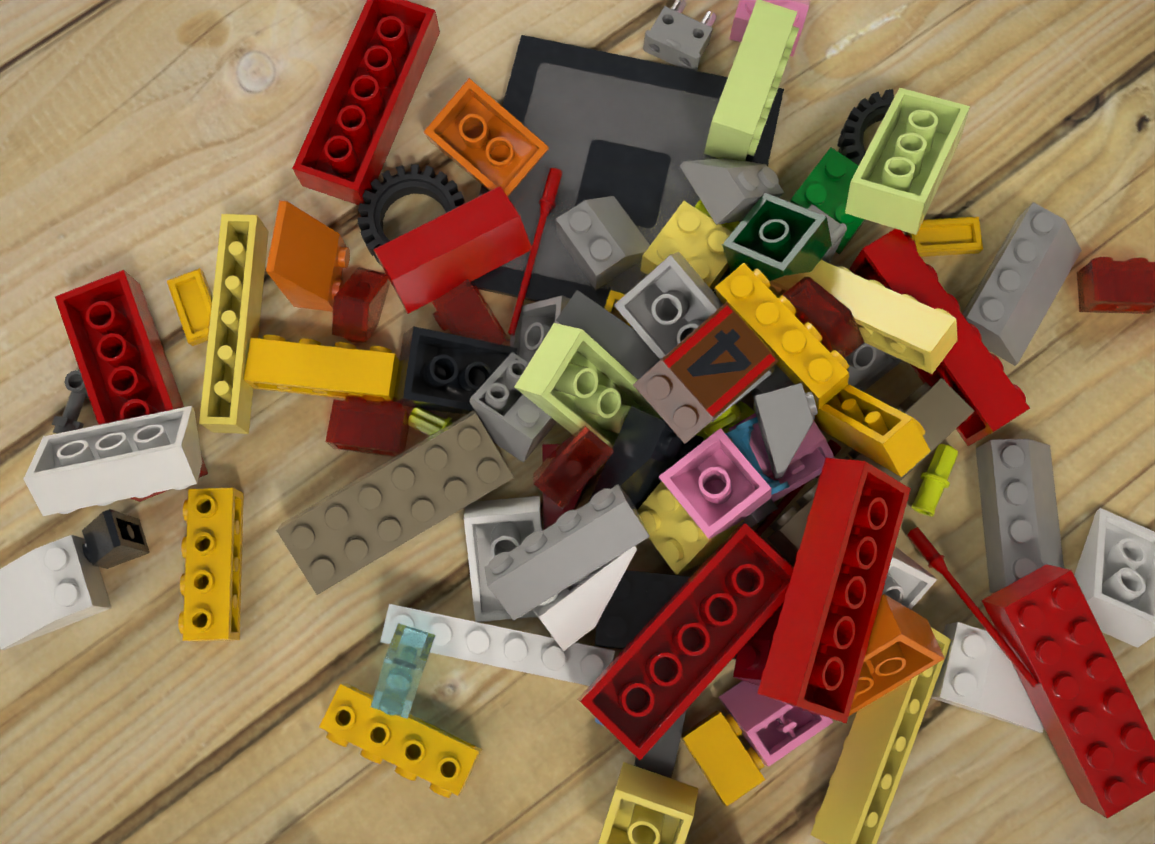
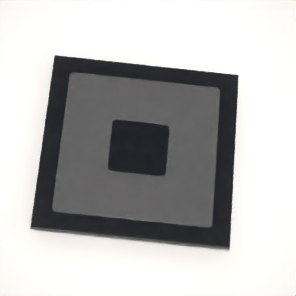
[463,35,784,308]

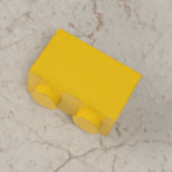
[681,710,765,807]

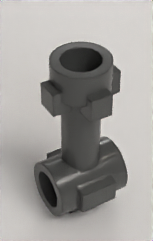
[52,370,89,434]

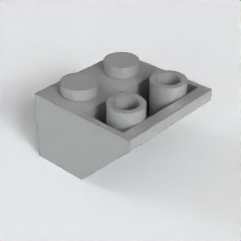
[470,352,557,463]

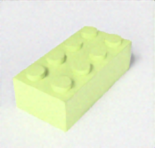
[704,0,799,161]
[845,88,970,235]
[514,323,663,462]

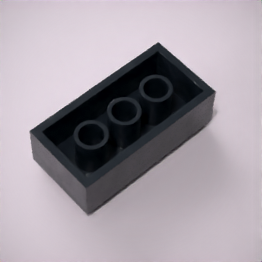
[594,570,737,660]

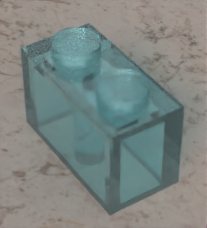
[371,623,436,719]

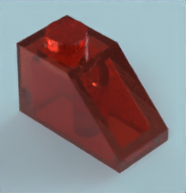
[332,267,390,343]
[783,277,864,359]
[432,279,510,345]
[533,425,614,509]

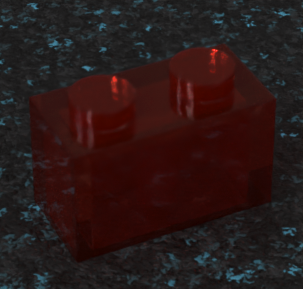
[1077,257,1155,314]
[325,396,410,457]

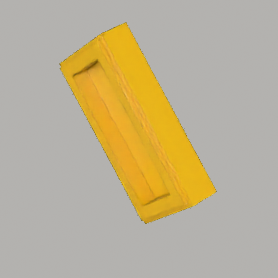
[907,217,983,257]
[167,268,213,346]

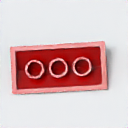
[374,186,532,314]

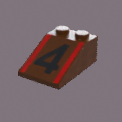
[633,301,779,444]

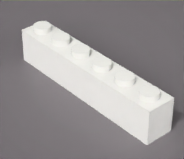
[380,604,615,686]

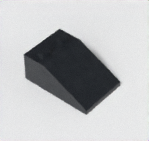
[393,326,517,414]
[588,406,704,510]

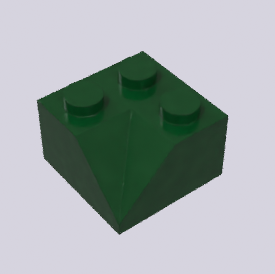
[722,193,832,281]

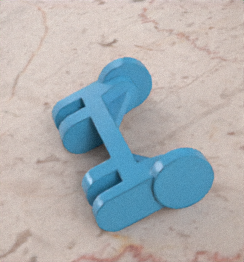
[725,417,790,495]

